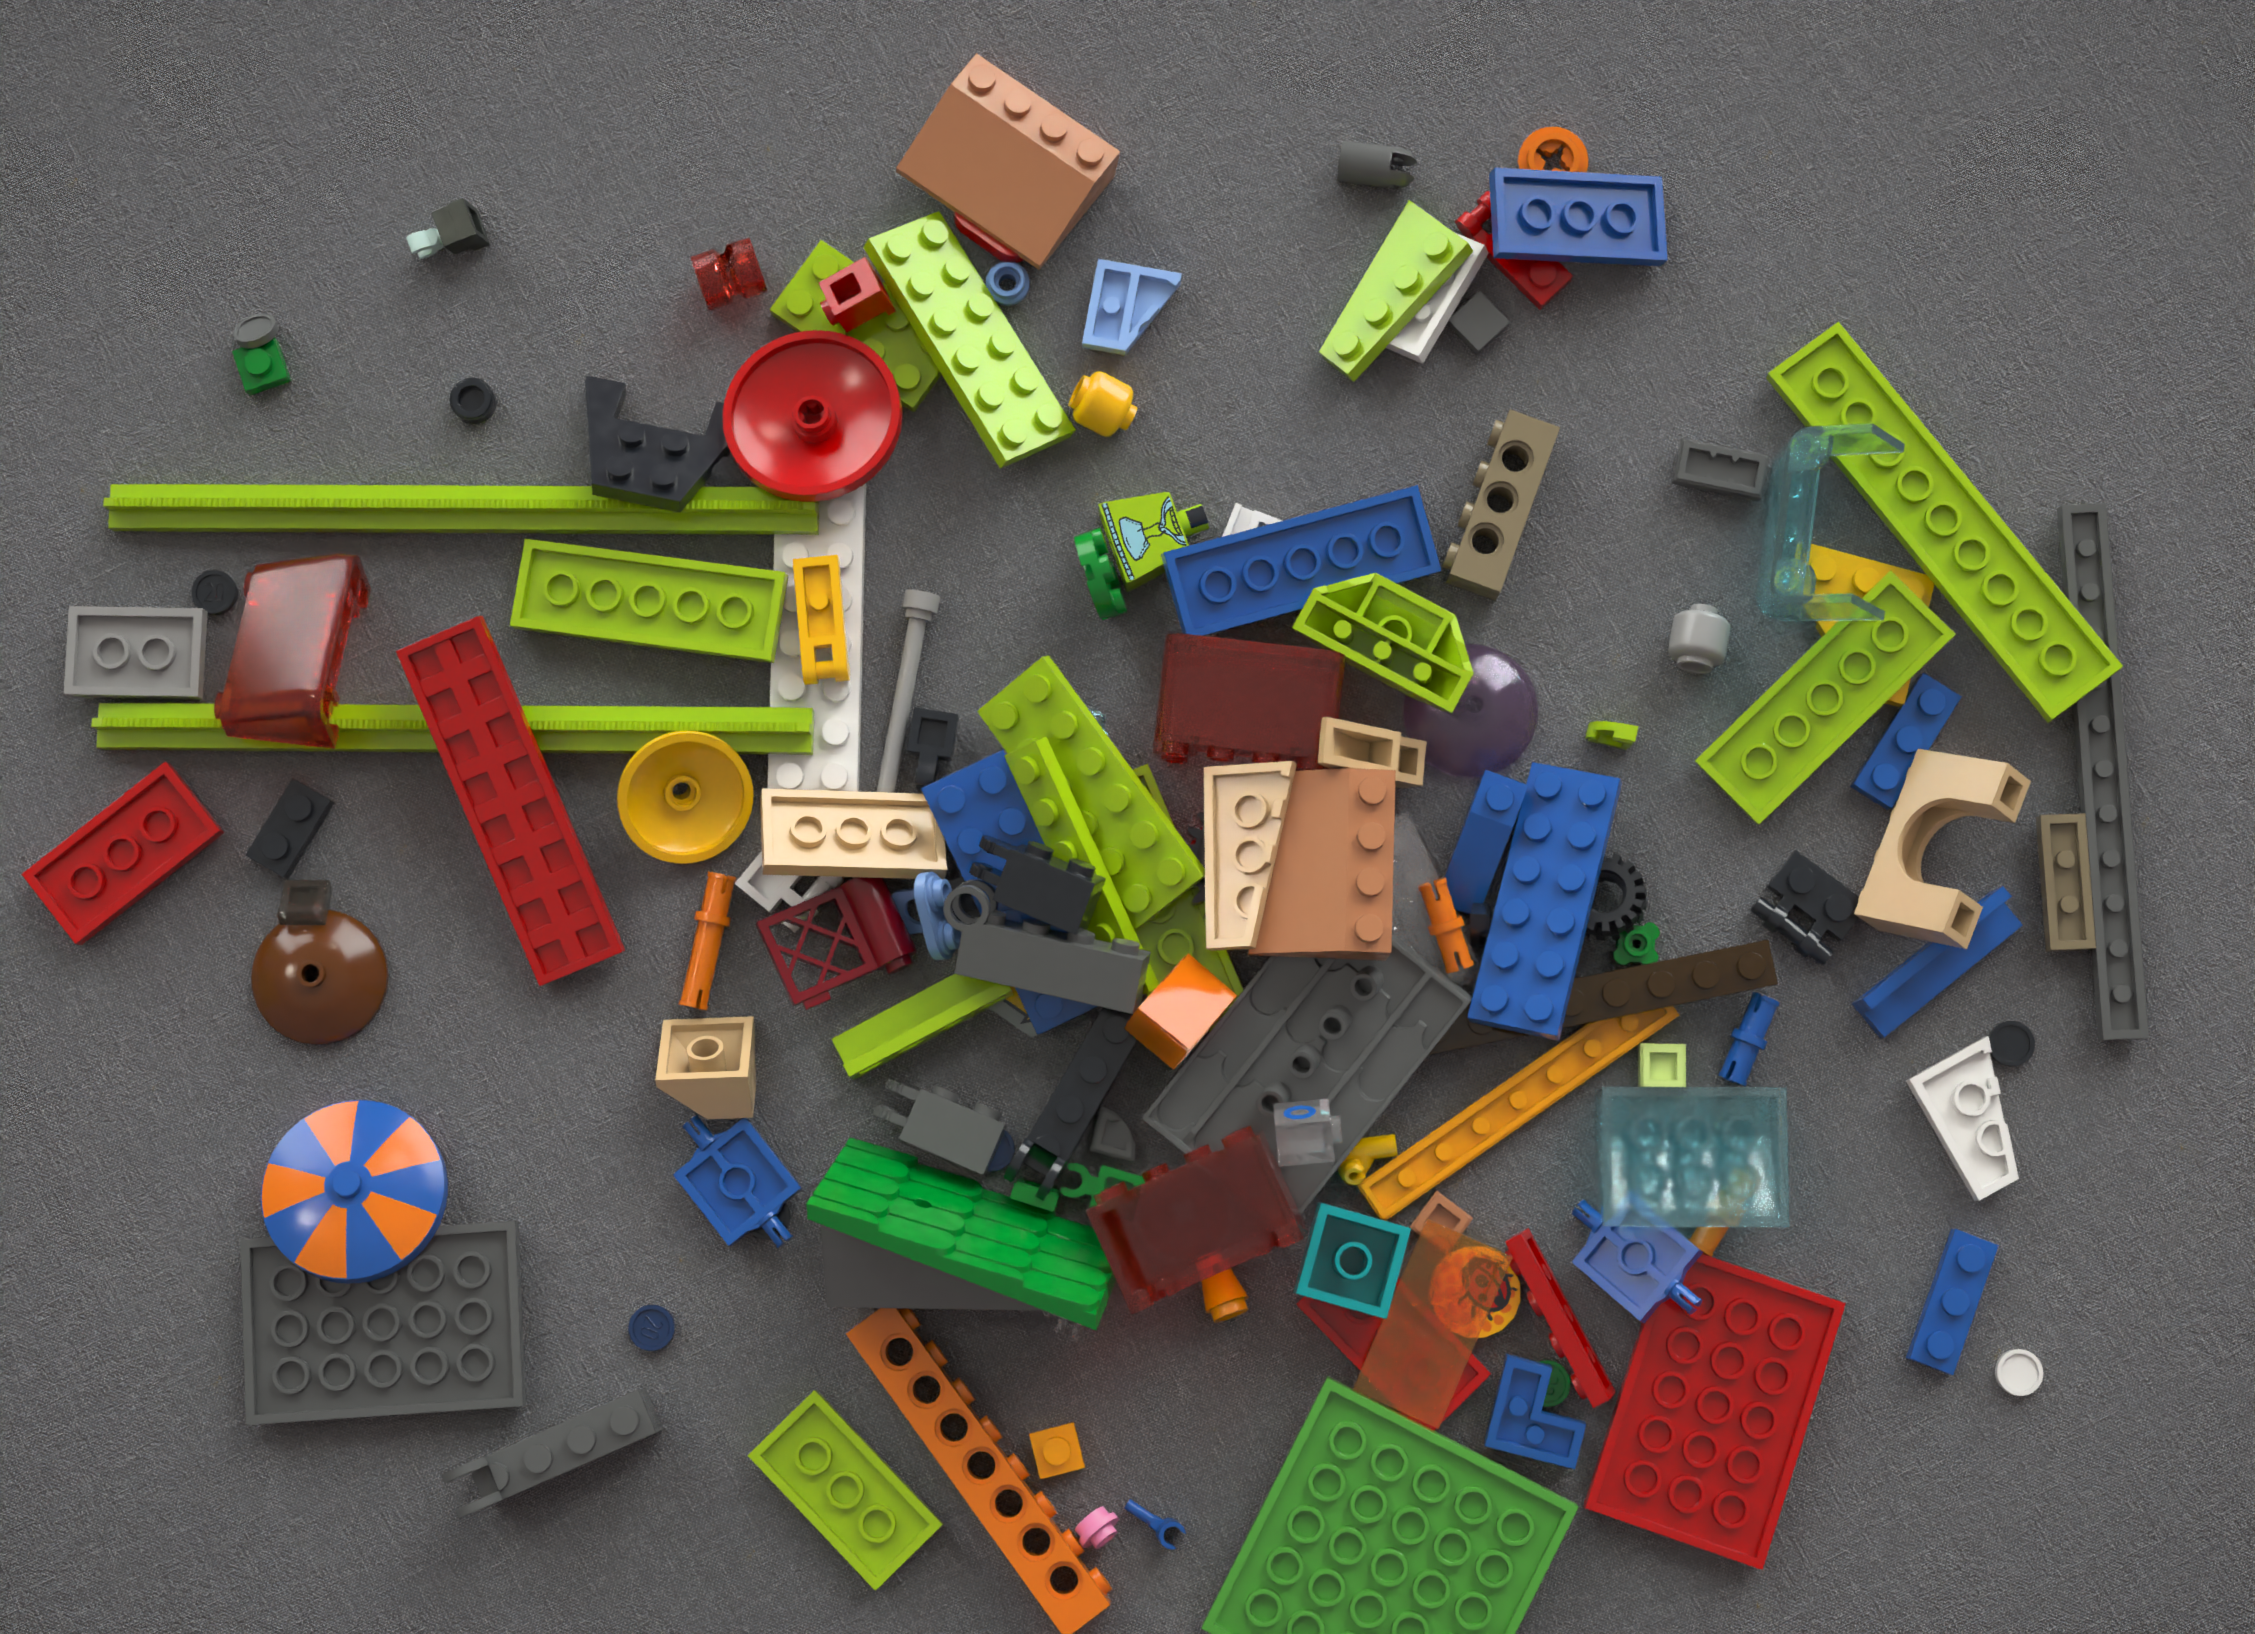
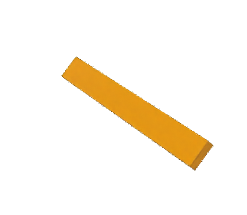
[1356,1006,1680,1221]

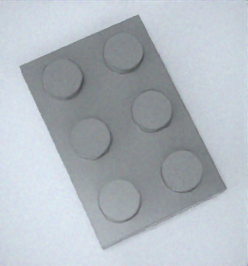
[63,606,208,700]

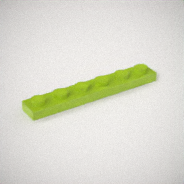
[1004,737,1159,994]

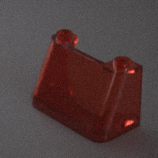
[214,553,371,749]

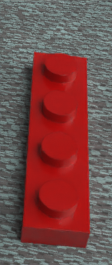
[1505,1228,1616,1408]

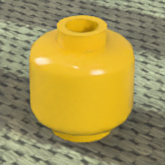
[1068,371,1137,437]

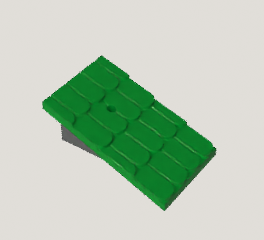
[806,1137,1125,1330]

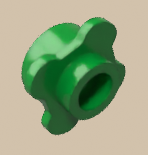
[1613,922,1660,966]

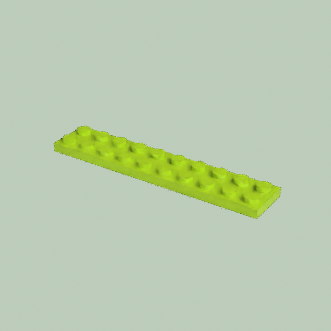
[1766,322,2123,723]

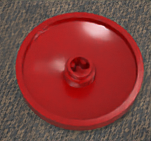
[722,330,902,502]

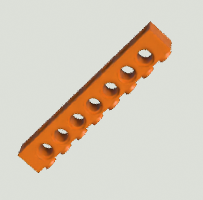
[846,1308,1113,1634]

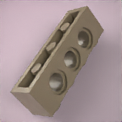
[1442,409,1560,601]

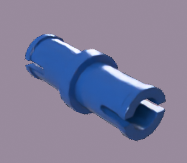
[1718,992,1780,1087]

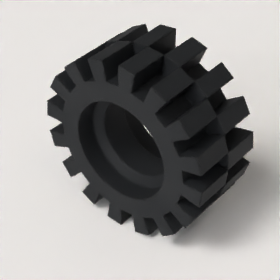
[1585,853,1647,941]

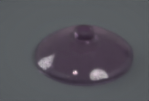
[1403,644,1538,778]

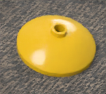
[617,731,754,864]

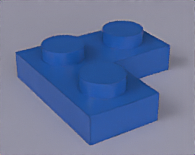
[1484,1354,1586,1469]

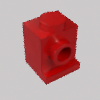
[819,257,896,333]

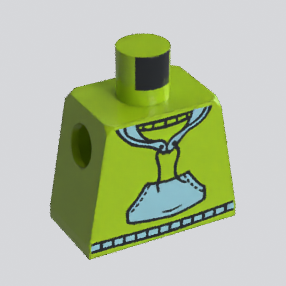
[1098,492,1209,592]

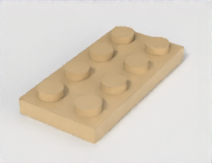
[760,788,947,879]

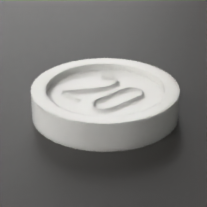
[1995,1349,2043,1396]

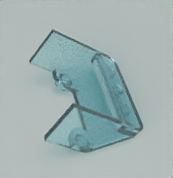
[1756,423,1905,621]

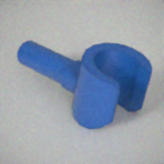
[1124,1499,1186,1550]

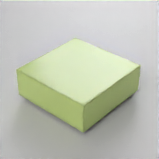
[1638,1043,1686,1091]

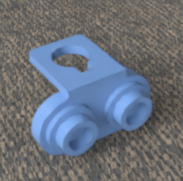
[892,871,962,961]

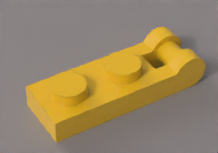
[793,555,850,685]

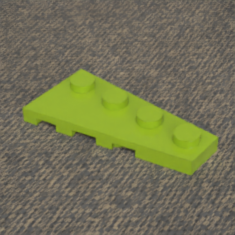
[1319,200,1473,382]

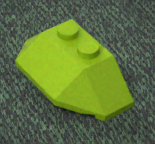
[1292,573,1474,714]

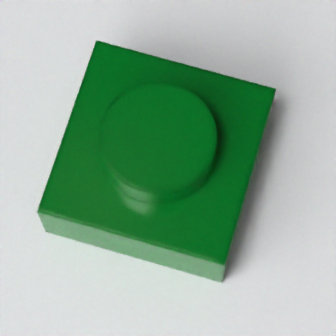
[232,337,291,396]

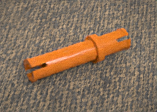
[679,872,737,1010]

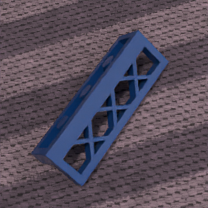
[1851,886,2023,1039]

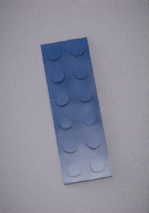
[1161,485,1441,641]
[921,750,1098,1035]
[1467,762,1622,1041]

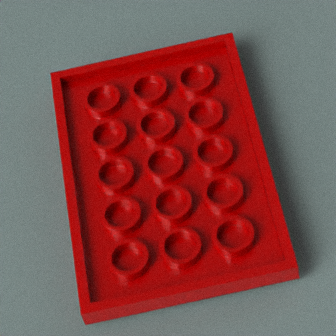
[1583,1254,1846,1570]

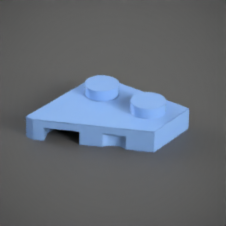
[1082,259,1182,356]

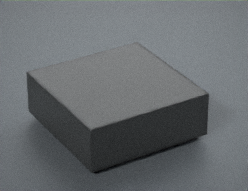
[1447,291,1510,355]

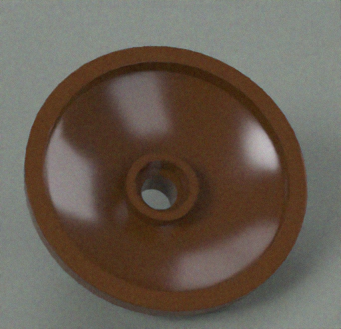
[251,909,389,1045]

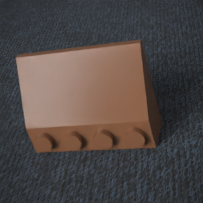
[896,53,1120,270]
[1248,768,1396,961]

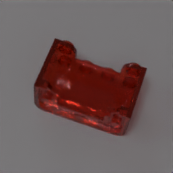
[1153,633,1346,771]
[1086,1125,1308,1315]

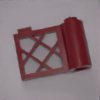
[755,877,917,1011]

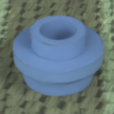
[986,262,1030,306]

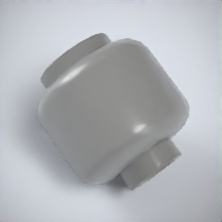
[1668,604,1730,674]

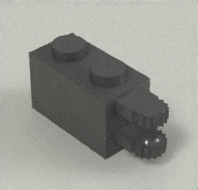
[873,1079,1008,1177]

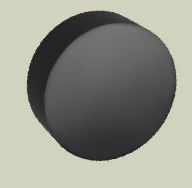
[449,377,497,424]

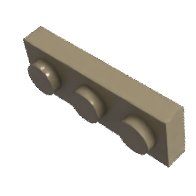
[2036,813,2096,952]

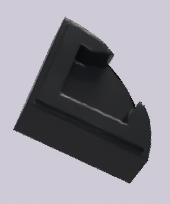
[1470,903,1491,949]

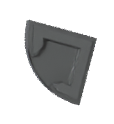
[1090,1106,1135,1162]

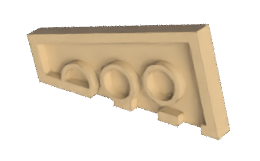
[1204,761,1297,951]

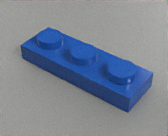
[1850,672,1962,810]
[1906,1229,1999,1375]

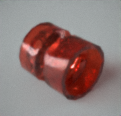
[690,237,768,311]

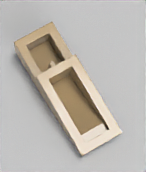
[1318,717,1427,788]

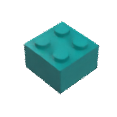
[1293,1203,1411,1319]

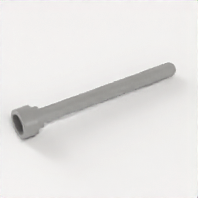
[876,589,940,793]

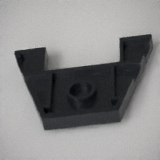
[585,376,731,513]

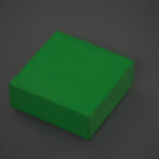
[1010,1178,1061,1212]

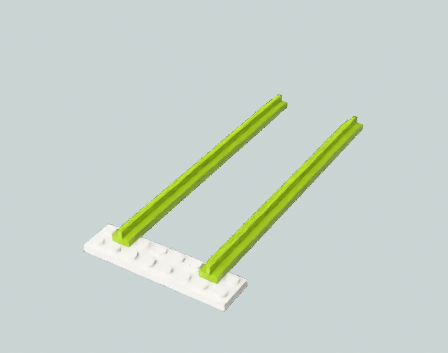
[91,483,866,792]

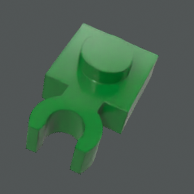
[1060,1163,1145,1222]

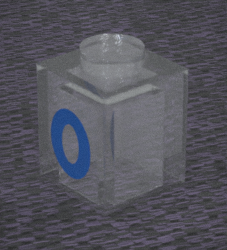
[1273,1098,1342,1167]

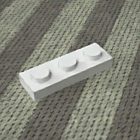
[1386,233,1488,364]

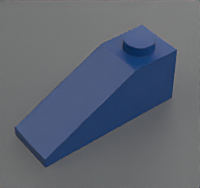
[1436,769,1528,916]

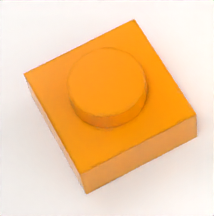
[1029,1422,1085,1479]

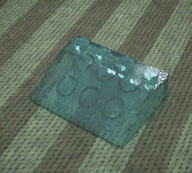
[1594,1087,1790,1227]

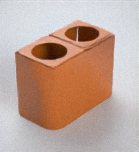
[1124,953,1238,1070]

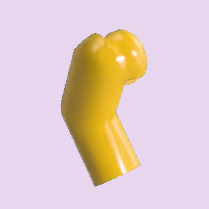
[1338,1134,1398,1185]

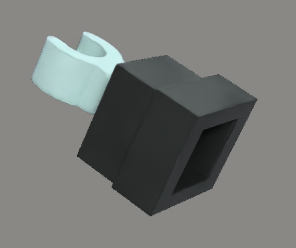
[406,198,490,259]

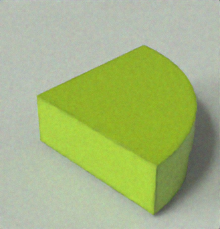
[1585,721,1639,750]

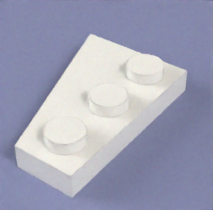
[1906,1036,2019,1201]

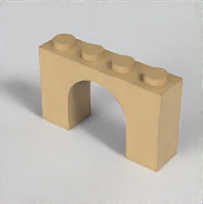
[1854,749,2031,949]

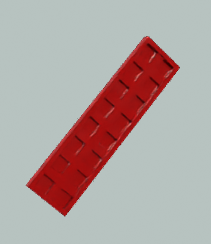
[396,616,625,986]

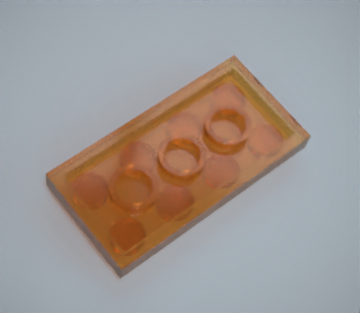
[1352,1219,1513,1429]

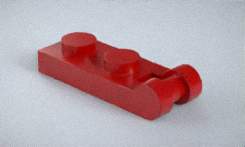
[1455,191,1573,310]

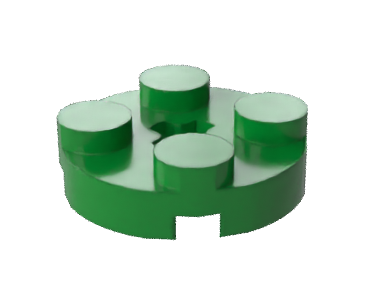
[1074,528,1128,620]

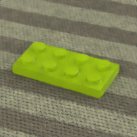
[769,240,942,412]
[747,1390,944,1591]

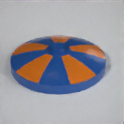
[261,1100,448,1284]

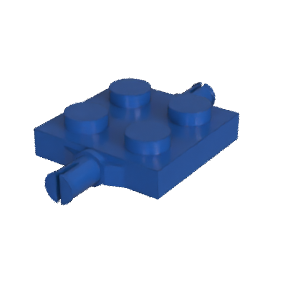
[673,1115,803,1248]
[1572,1192,1703,1323]

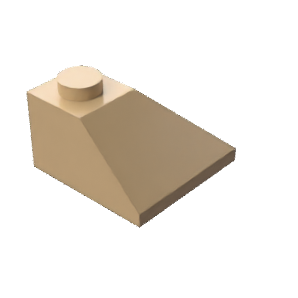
[655,1016,756,1119]

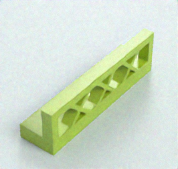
[831,974,1014,1080]

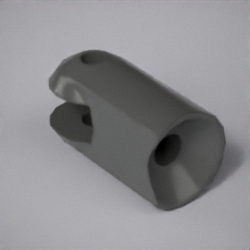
[1338,140,1417,189]

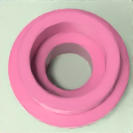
[1075,1506,1119,1549]

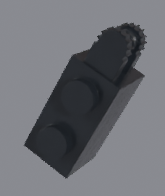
[969,836,1106,935]

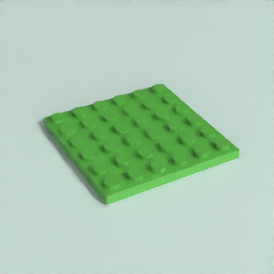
[1201,1376,1579,1634]

